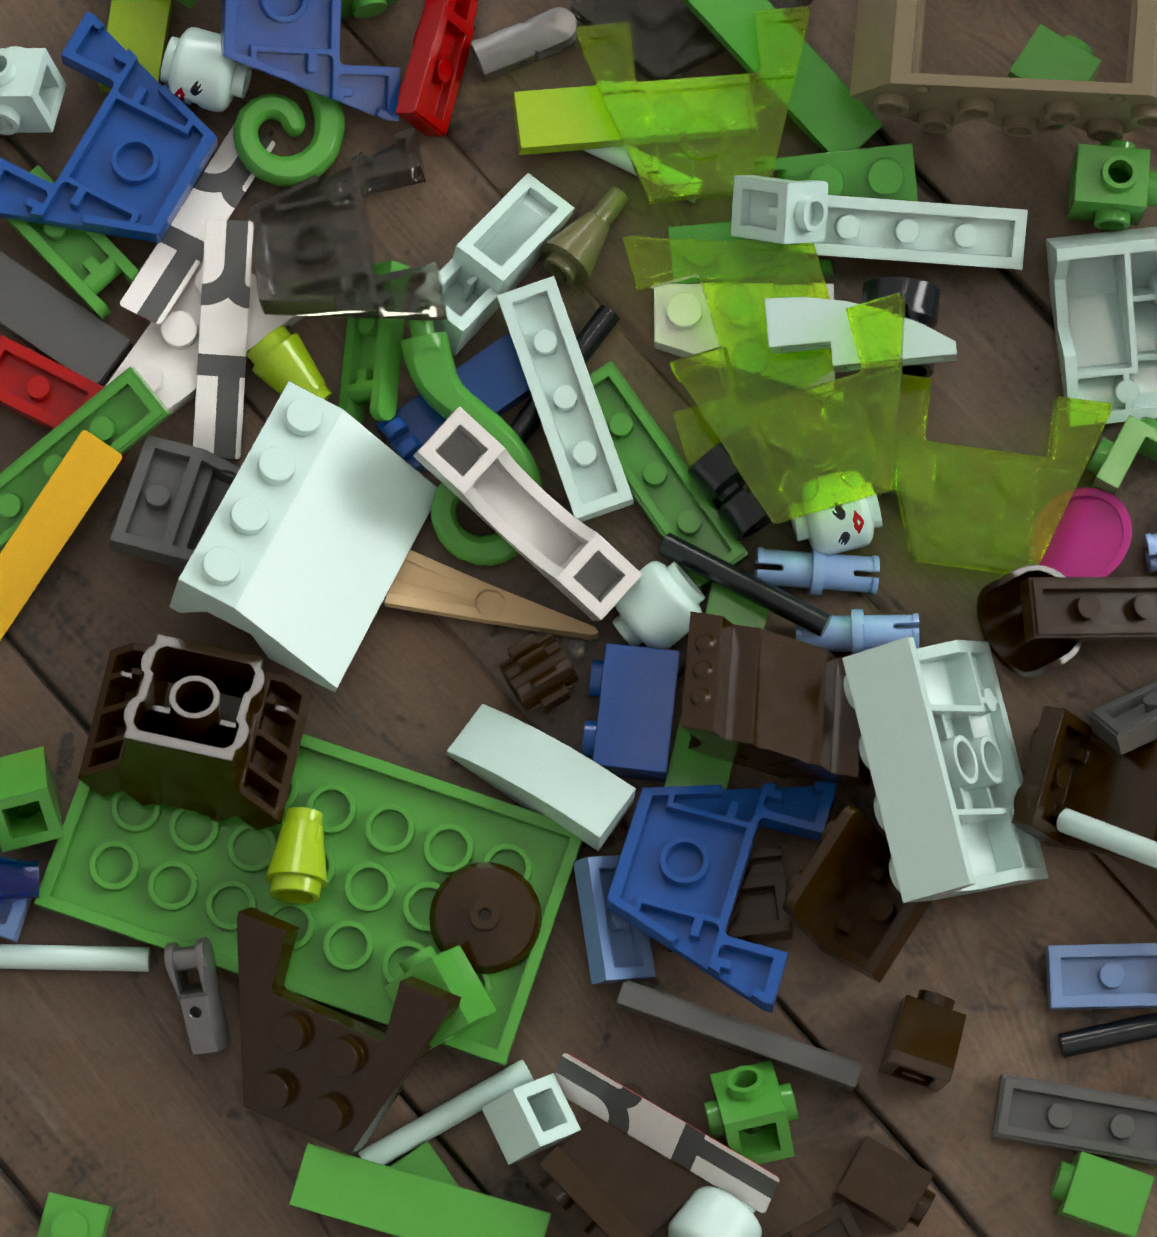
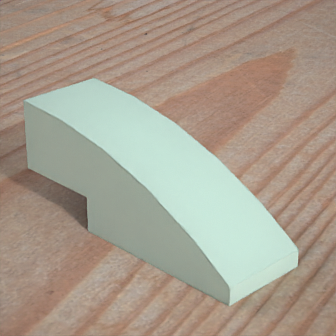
[410,173,574,356]
[764,297,957,373]
[447,704,636,851]

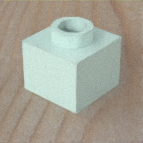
[482,1073,581,1165]

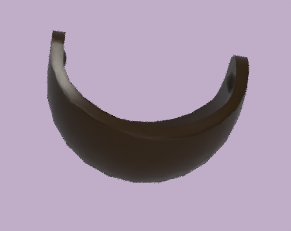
[977,565,1083,678]

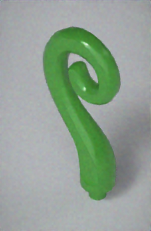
[221,0,345,188]
[400,310,543,566]

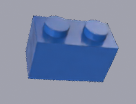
[582,643,680,783]

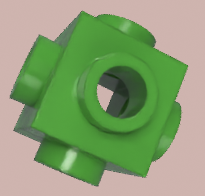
[1067,139,1157,231]
[704,1060,799,1165]

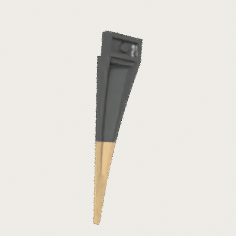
[110,434,599,641]

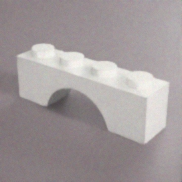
[413,406,643,621]

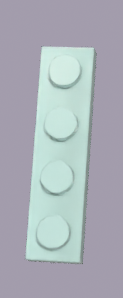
[783,195,1028,270]
[497,276,634,522]

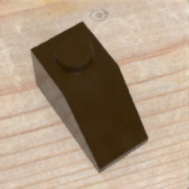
[878,990,966,1092]

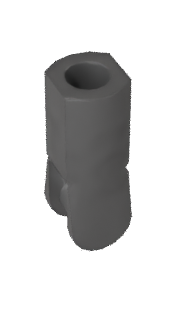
[470,7,577,82]
[164,937,231,1055]

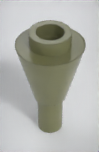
[540,187,629,285]

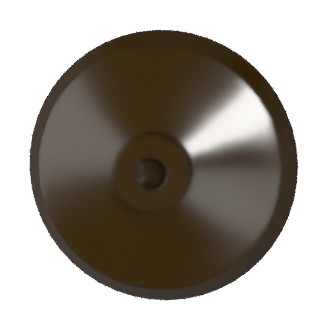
[429,862,542,974]

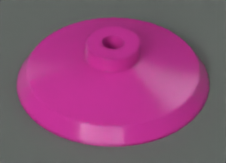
[1027,488,1132,577]

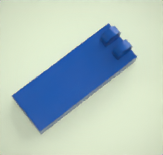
[376,333,531,473]

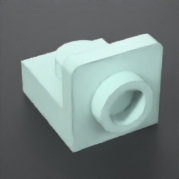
[731,175,828,244]

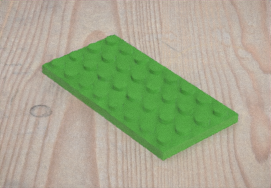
[34,734,583,1067]

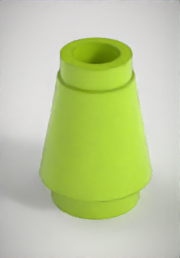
[246,325,333,401]
[265,807,328,904]

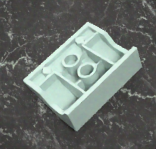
[1046,226,1157,428]
[169,382,437,692]
[842,637,1049,903]

